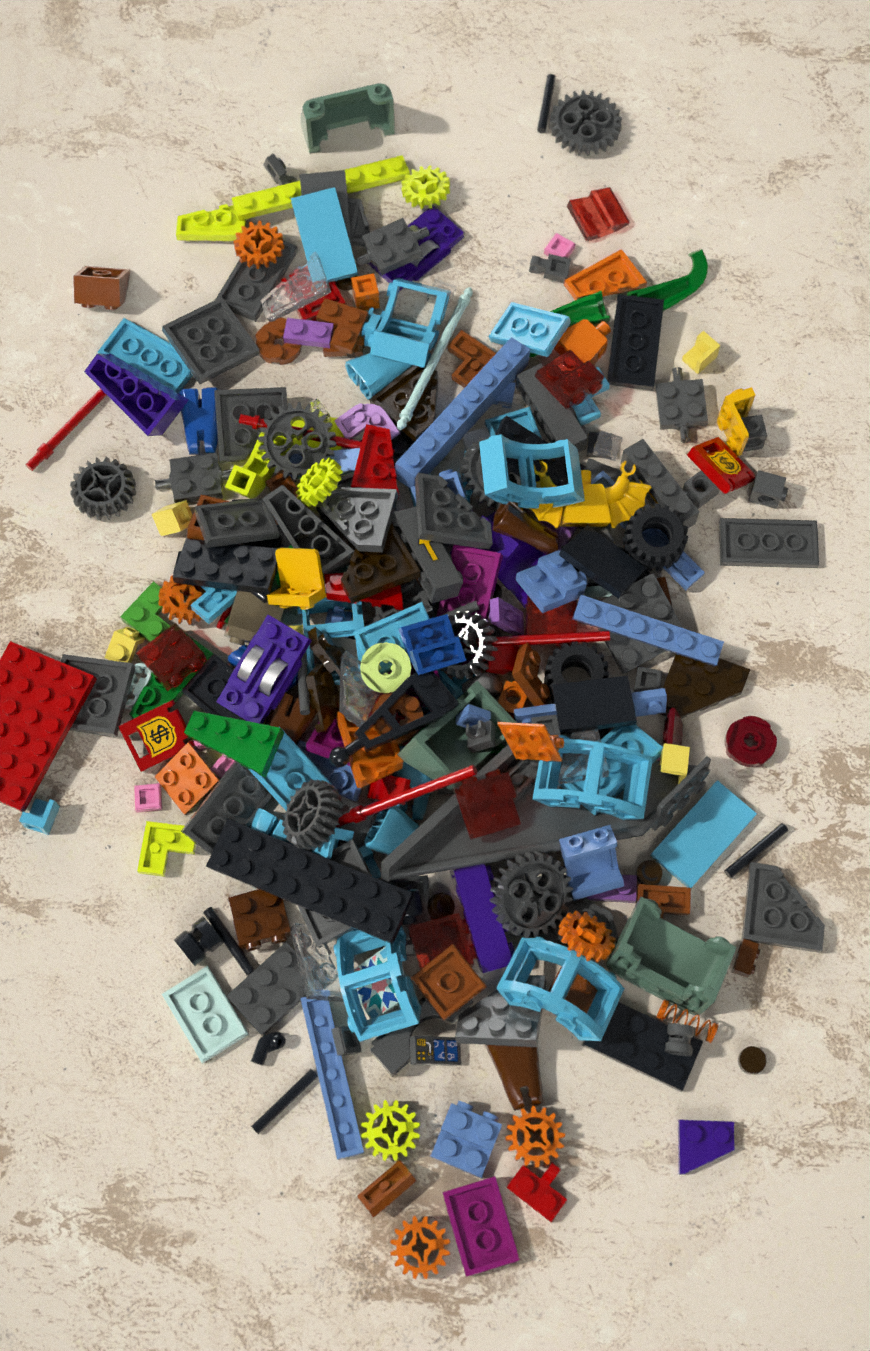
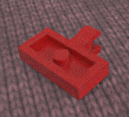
[506,1163,567,1222]

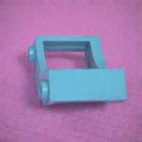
[368,278,451,367]
[479,434,585,509]
[297,589,364,685]
[533,735,653,820]
[334,926,422,1042]
[496,937,625,1041]

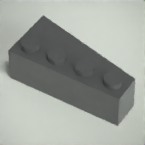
[262,485,354,581]

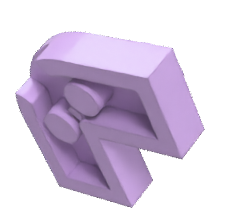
[334,403,401,440]

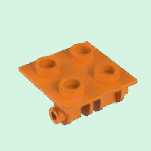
[497,722,564,762]
[155,743,220,815]

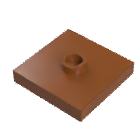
[411,944,487,1021]

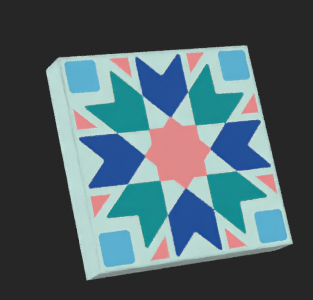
[354,947,417,1019]

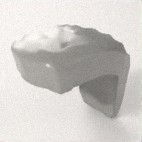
[462,672,503,697]

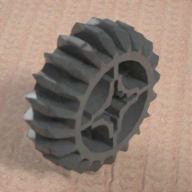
[70,457,136,521]
[440,611,498,679]
[282,779,344,850]

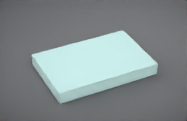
[162,966,249,1063]

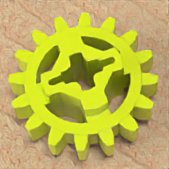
[401,165,450,209]
[295,458,343,507]
[361,1100,420,1161]

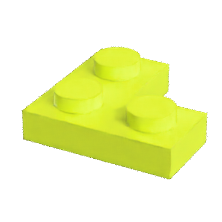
[137,821,196,877]

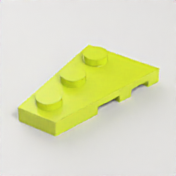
[176,204,247,241]

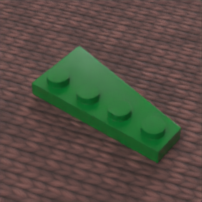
[129,627,214,719]
[184,711,284,778]

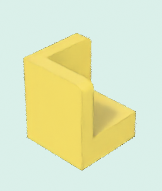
[682,331,721,374]
[151,500,193,536]
[659,743,690,784]

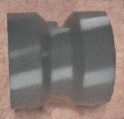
[665,1023,695,1056]

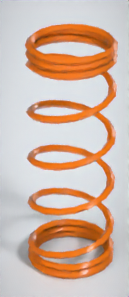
[656,999,719,1043]

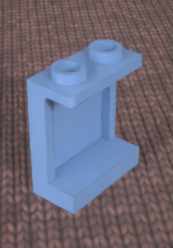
[559,825,624,900]

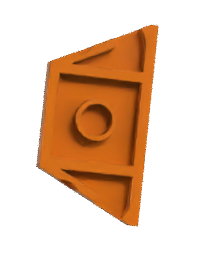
[336,712,404,788]

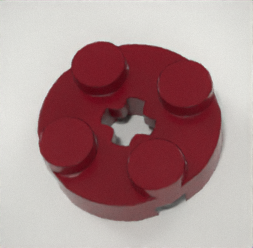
[725,716,777,767]

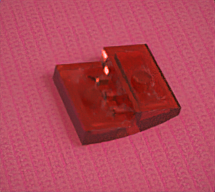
[567,187,630,241]

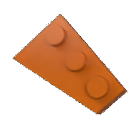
[564,249,647,300]

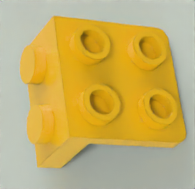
[717,387,756,456]
[267,548,326,609]

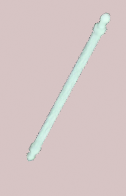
[397,287,473,430]

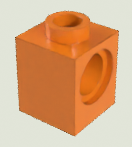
[351,273,380,311]
[498,681,528,719]

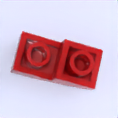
[486,646,519,675]
[367,775,411,805]

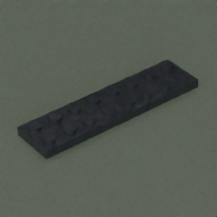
[206,819,414,945]

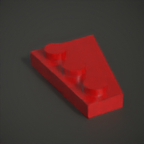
[351,424,399,499]
[324,573,403,610]

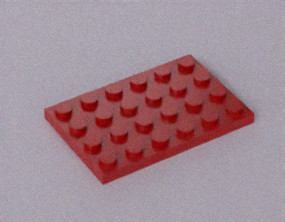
[0,641,97,812]

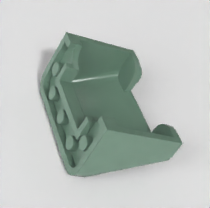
[301,83,395,154]
[397,681,517,791]
[606,897,737,1015]

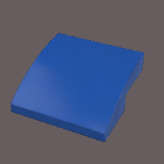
[398,614,466,675]

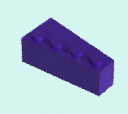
[84,354,189,436]
[449,864,515,974]

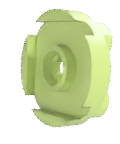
[360,642,412,694]

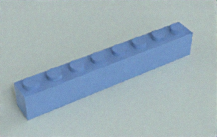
[395,337,530,489]

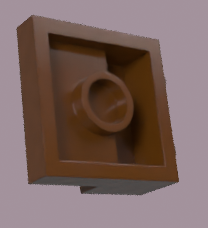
[228,889,292,951]

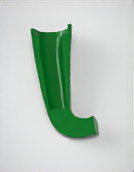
[627,249,708,311]
[529,291,610,357]

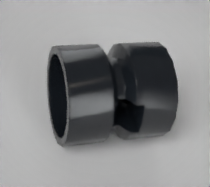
[173,916,224,966]

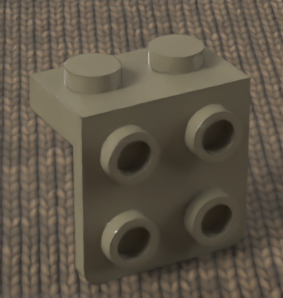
[224,591,284,646]

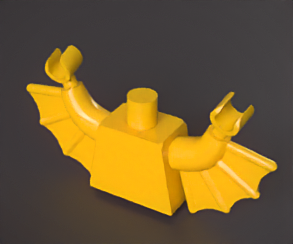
[520,461,652,529]

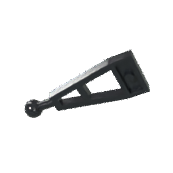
[329,671,459,768]

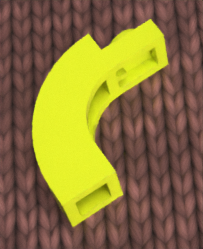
[225,432,285,499]

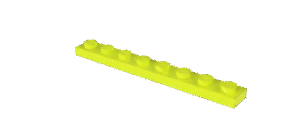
[231,155,410,221]

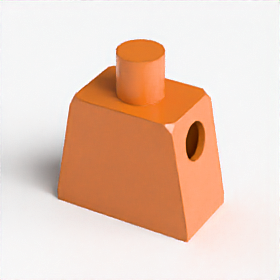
[554,319,611,375]

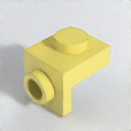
[104,627,145,663]

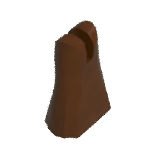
[492,501,559,555]
[265,693,318,745]
[485,1044,543,1111]

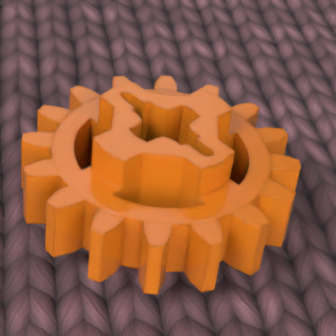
[234,220,284,269]
[158,576,206,625]
[558,911,616,962]
[505,1106,565,1168]
[390,1216,450,1279]

